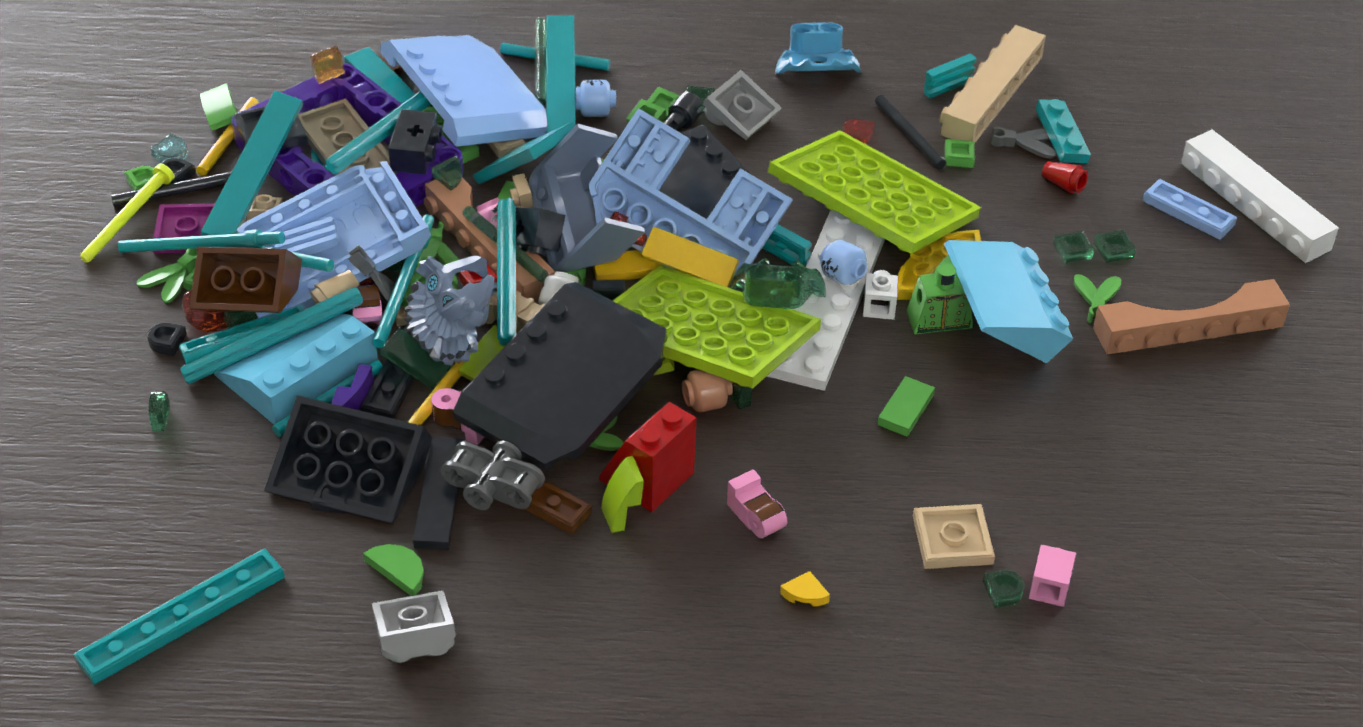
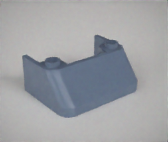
[529,123,645,272]

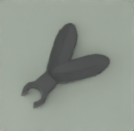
[991,127,1056,158]
[348,246,401,310]

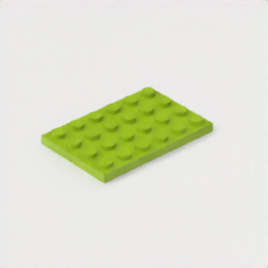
[768,130,981,254]
[613,265,821,389]

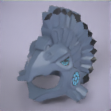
[404,255,497,365]

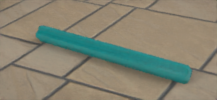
[325,91,431,175]
[497,197,516,346]
[180,287,363,384]

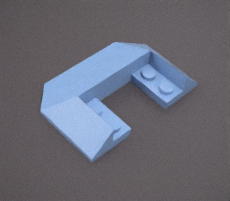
[588,108,793,280]

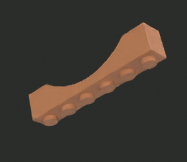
[424,171,555,304]
[1093,279,1290,354]

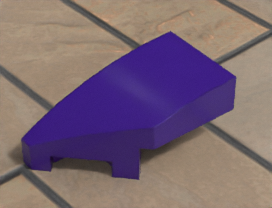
[331,364,374,411]

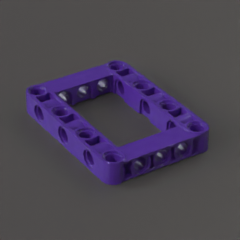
[232,63,464,207]

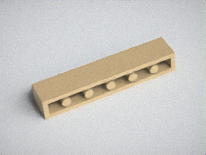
[939,25,1046,142]

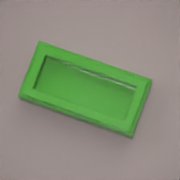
[878,376,935,437]

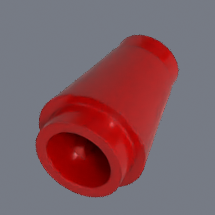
[1042,161,1088,194]

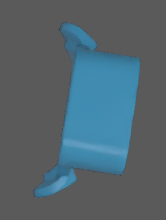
[776,23,861,75]

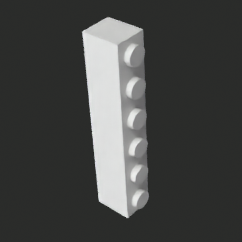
[1181,130,1339,263]

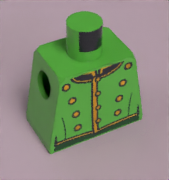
[907,263,973,334]

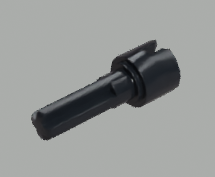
[664,92,704,132]

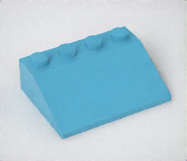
[944,240,1073,363]
[214,313,378,425]

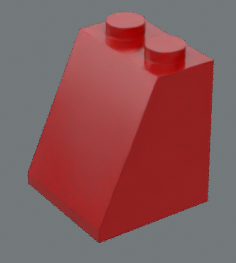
[599,402,696,512]

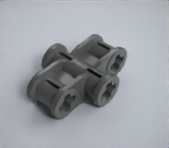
[440,441,545,510]

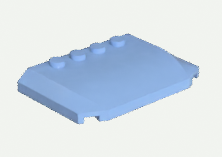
[380,35,547,147]
[237,161,431,318]

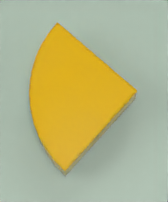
[780,571,830,606]

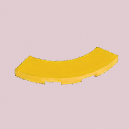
[897,230,981,300]

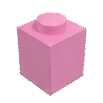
[1029,545,1076,607]

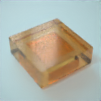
[310,46,345,83]

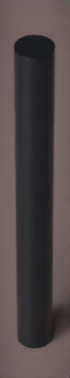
[875,95,946,169]
[111,172,231,207]

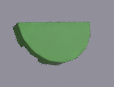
[363,544,424,596]

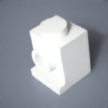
[863,270,898,320]

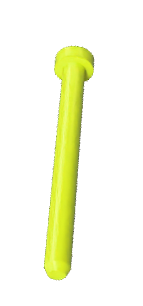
[80,164,175,263]

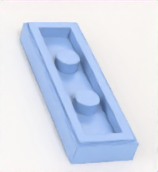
[1142,179,1237,240]

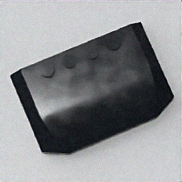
[453,282,668,472]

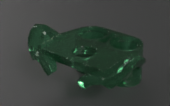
[730,257,826,309]

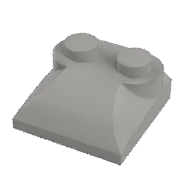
[703,70,782,140]
[372,591,456,663]

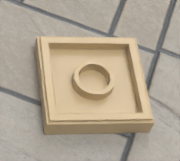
[913,504,995,569]

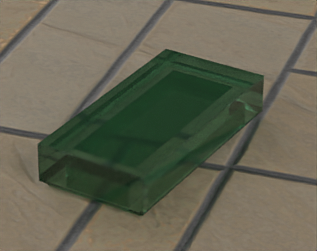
[379,328,452,390]

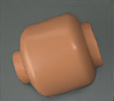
[682,369,733,412]

